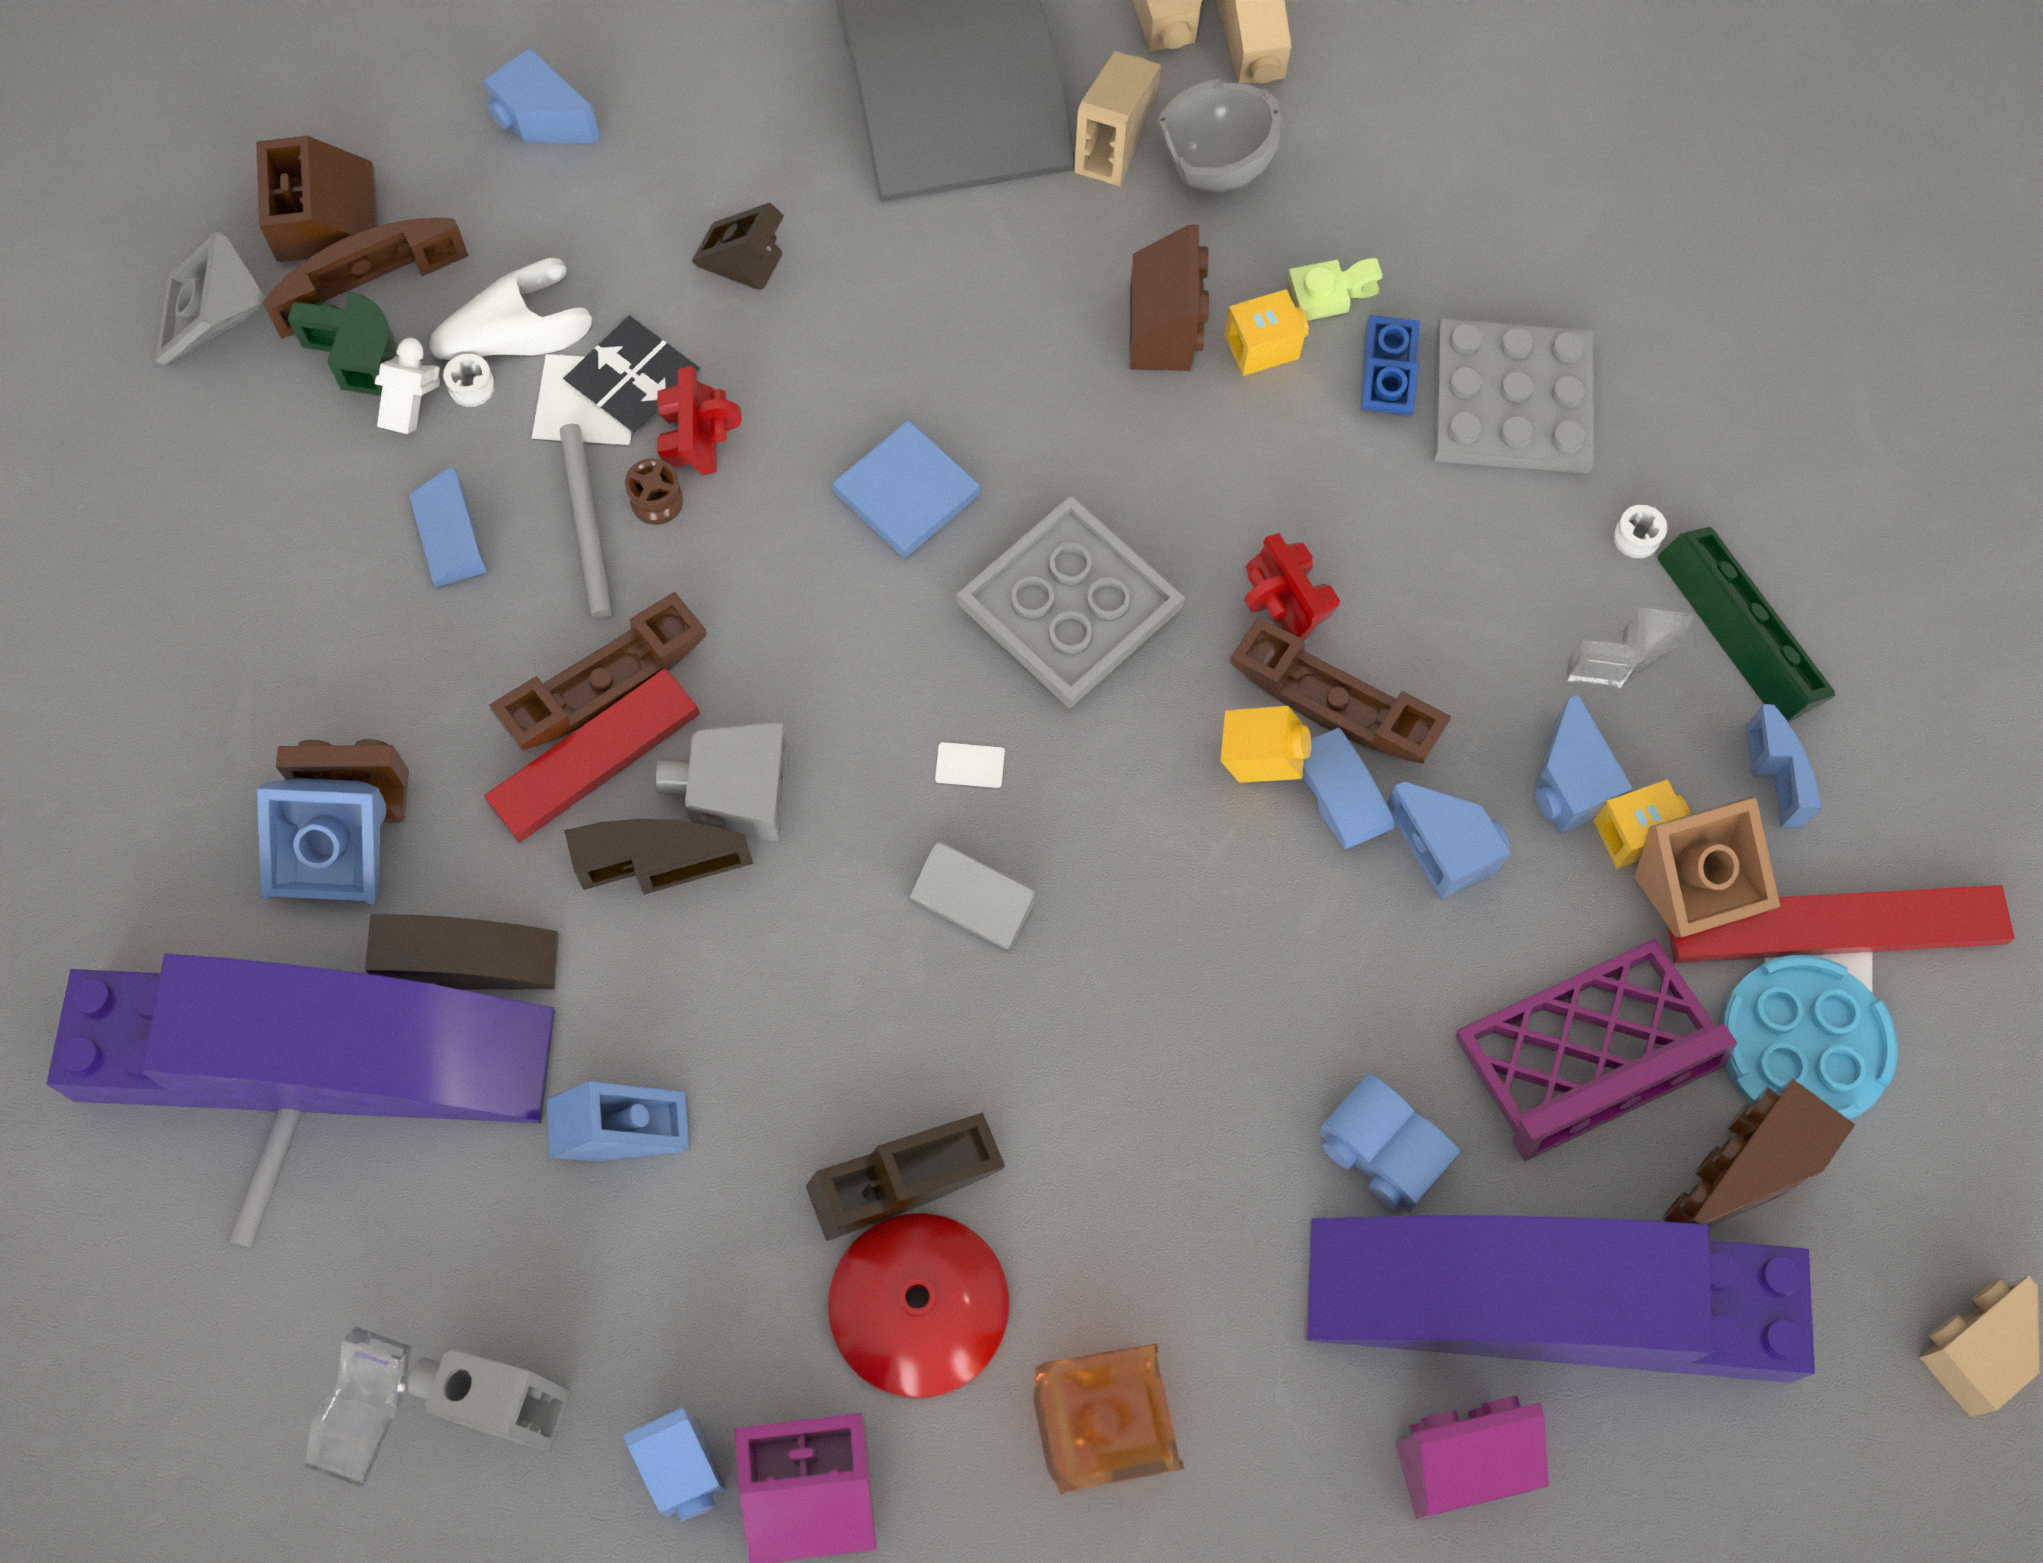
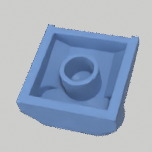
[257,778,386,904]

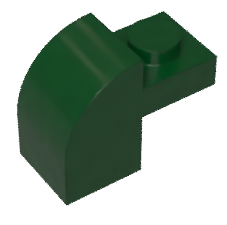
[288,292,399,396]

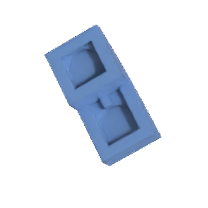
[1745,704,1822,828]
[1302,727,1395,850]

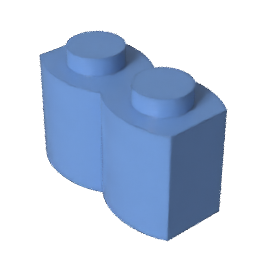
[1319,1073,1461,1213]

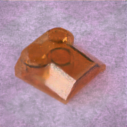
[1033,1343,1184,1494]

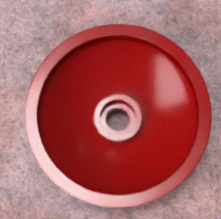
[828,1213,1009,1398]

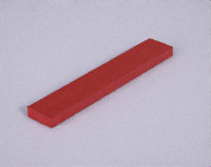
[1667,885,2015,963]

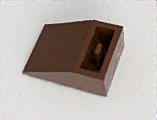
[1662,1079,1855,1228]

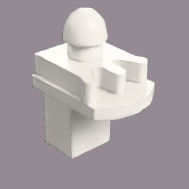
[375,338,440,434]

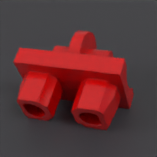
[657,366,742,476]
[1244,533,1340,640]

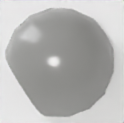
[1158,78,1283,193]

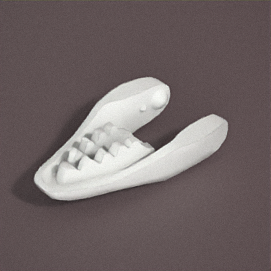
[429,258,592,360]

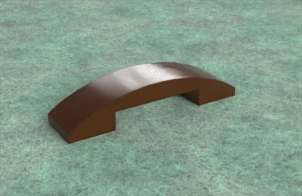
[263,218,469,339]
[489,592,707,750]
[1230,617,1451,764]

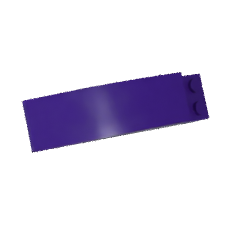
[46,953,555,1123]
[1307,1215,1815,1383]

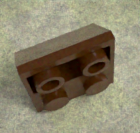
[256,136,378,262]
[1130,224,1209,371]

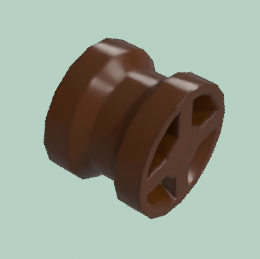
[625,458,683,525]

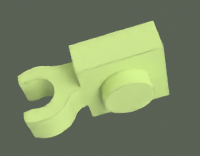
[1287,258,1383,321]

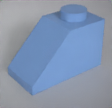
[483,48,600,144]
[1534,695,1633,834]
[1387,781,1511,900]
[547,1081,689,1162]
[623,1407,726,1522]

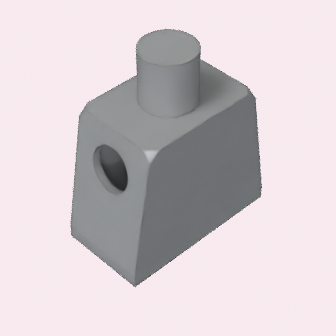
[656,722,788,842]
[408,1349,571,1452]

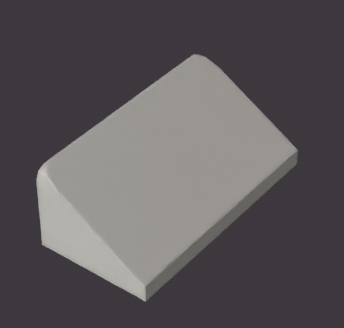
[909,841,1036,951]

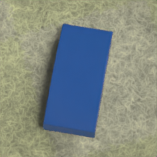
[1361,315,1420,416]

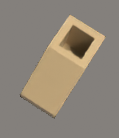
[1919,1276,2040,1418]

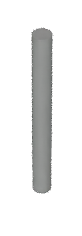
[560,424,613,620]
[228,1109,302,1248]

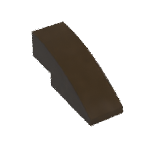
[564,819,753,895]
[365,914,559,990]
[805,1112,1005,1241]

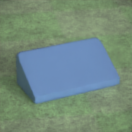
[409,467,487,588]

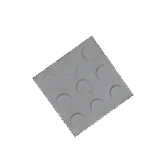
[1434,318,1594,474]
[956,495,1185,709]

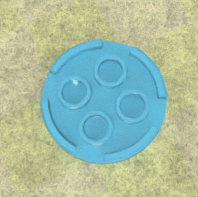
[1719,955,1898,1120]

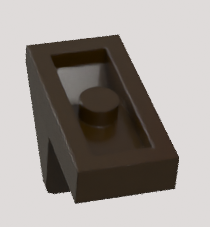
[691,202,784,289]

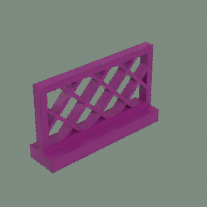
[1455,939,1737,1162]

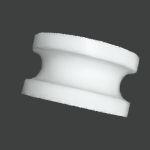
[443,354,495,407]
[1613,505,1667,559]

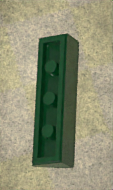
[1658,527,1836,722]

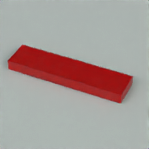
[484,668,700,843]

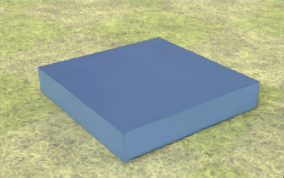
[832,420,981,560]

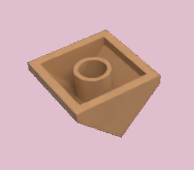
[1634,797,1781,938]

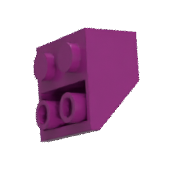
[1395,1395,1549,1519]
[735,1413,877,1563]

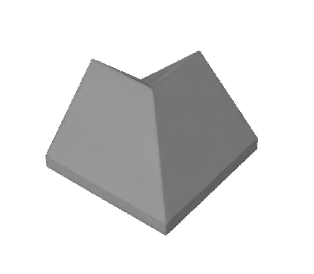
[155,232,266,366]

